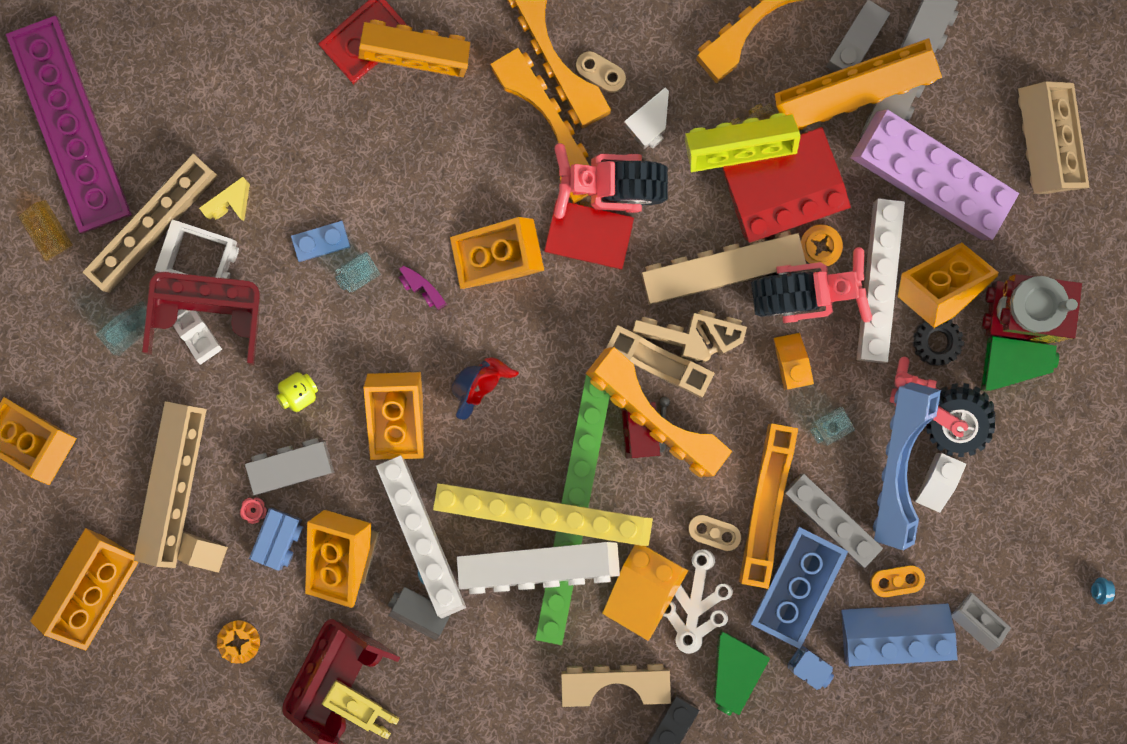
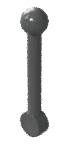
[659,397,670,452]

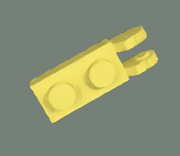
[322,680,399,739]

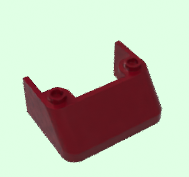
[142,272,260,365]
[282,619,400,744]

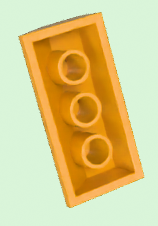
[358,20,470,77]
[30,528,138,651]

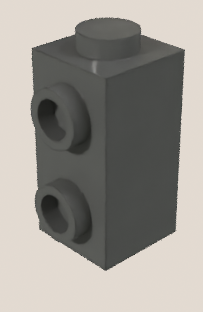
[388,587,450,641]

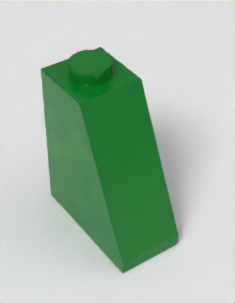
[981,337,1059,391]
[714,630,770,716]

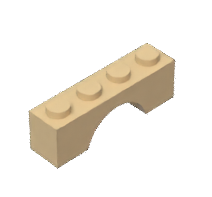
[606,325,715,398]
[561,664,671,707]

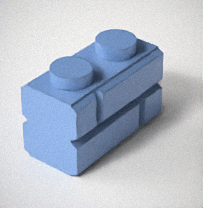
[249,508,304,570]
[787,646,834,690]

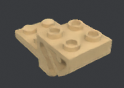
[632,310,747,363]

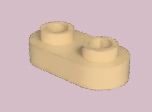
[576,52,626,93]
[688,515,741,551]

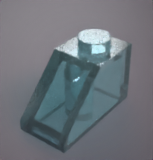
[96,301,147,356]

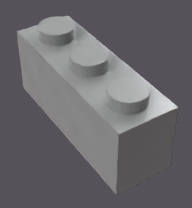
[245,438,334,495]

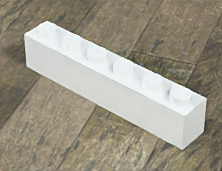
[857,199,905,363]
[376,455,466,619]
[457,542,620,594]

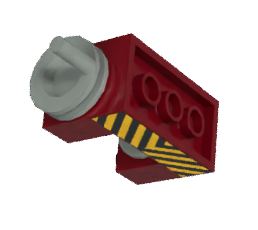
[982,274,1082,344]

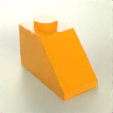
[773,333,814,390]

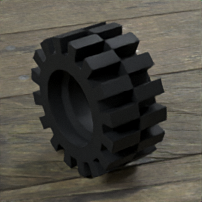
[912,319,964,366]

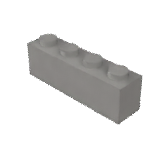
[784,474,883,568]

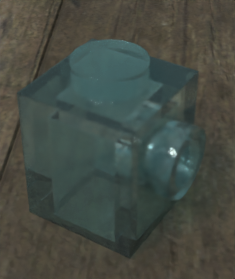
[335,252,381,293]
[810,406,855,446]

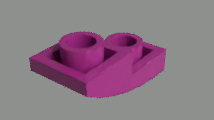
[399,266,447,310]

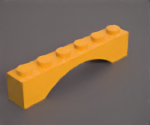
[507,0,611,129]
[696,0,802,84]
[491,48,590,204]
[585,347,732,477]
[739,423,798,589]

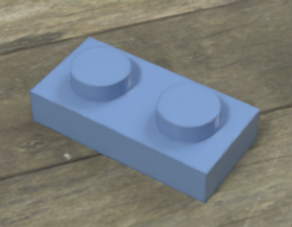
[291,221,350,262]

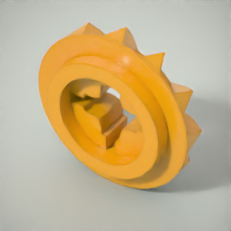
[801,225,843,266]
[217,620,260,664]

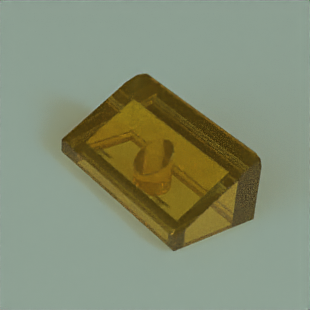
[18,200,73,262]

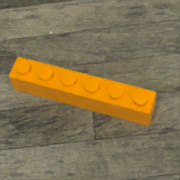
[775,38,942,130]

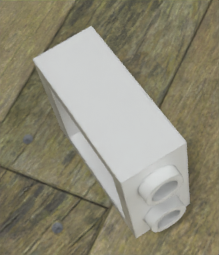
[155,220,239,279]

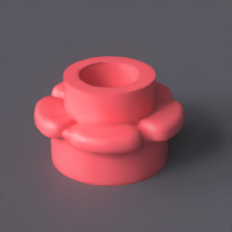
[240,497,267,524]

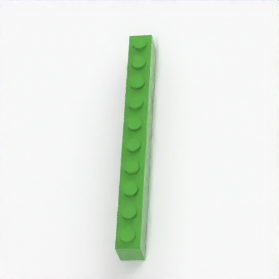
[535,375,610,645]

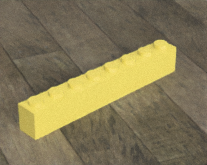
[433,483,653,546]

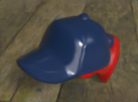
[451,357,519,420]

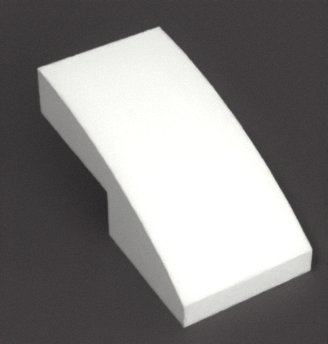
[173,309,222,365]

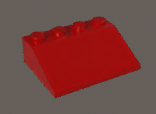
[722,127,851,243]

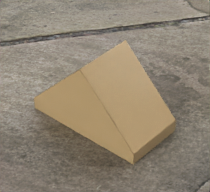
[177,531,228,573]

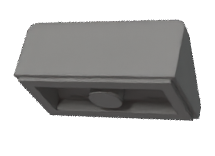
[951,593,1011,651]

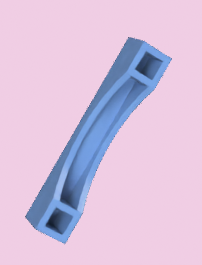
[873,382,941,550]

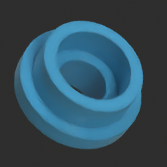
[1091,577,1115,604]

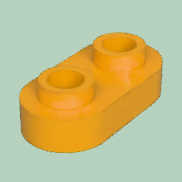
[870,565,925,597]

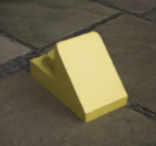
[199,177,250,221]

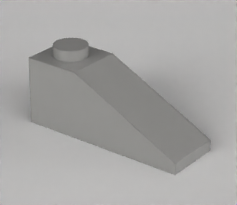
[826,0,890,72]

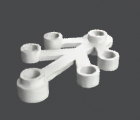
[663,549,733,654]

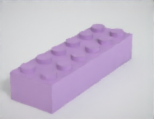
[850,109,1019,240]

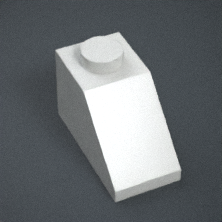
[624,87,669,149]
[915,453,966,513]

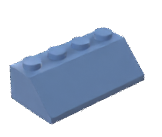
[750,527,848,649]
[841,603,957,666]

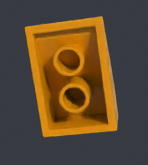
[450,217,544,289]
[898,242,999,328]
[364,372,424,460]
[0,397,77,485]
[305,510,371,608]
[602,545,689,641]

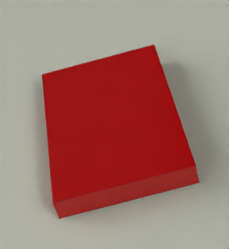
[318,0,408,85]
[544,200,634,270]

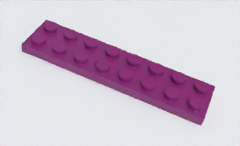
[6,15,132,234]

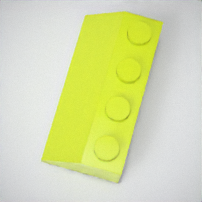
[685,113,800,172]

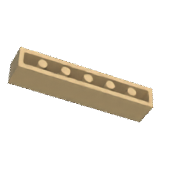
[83,154,218,293]
[641,230,806,305]
[134,401,207,568]

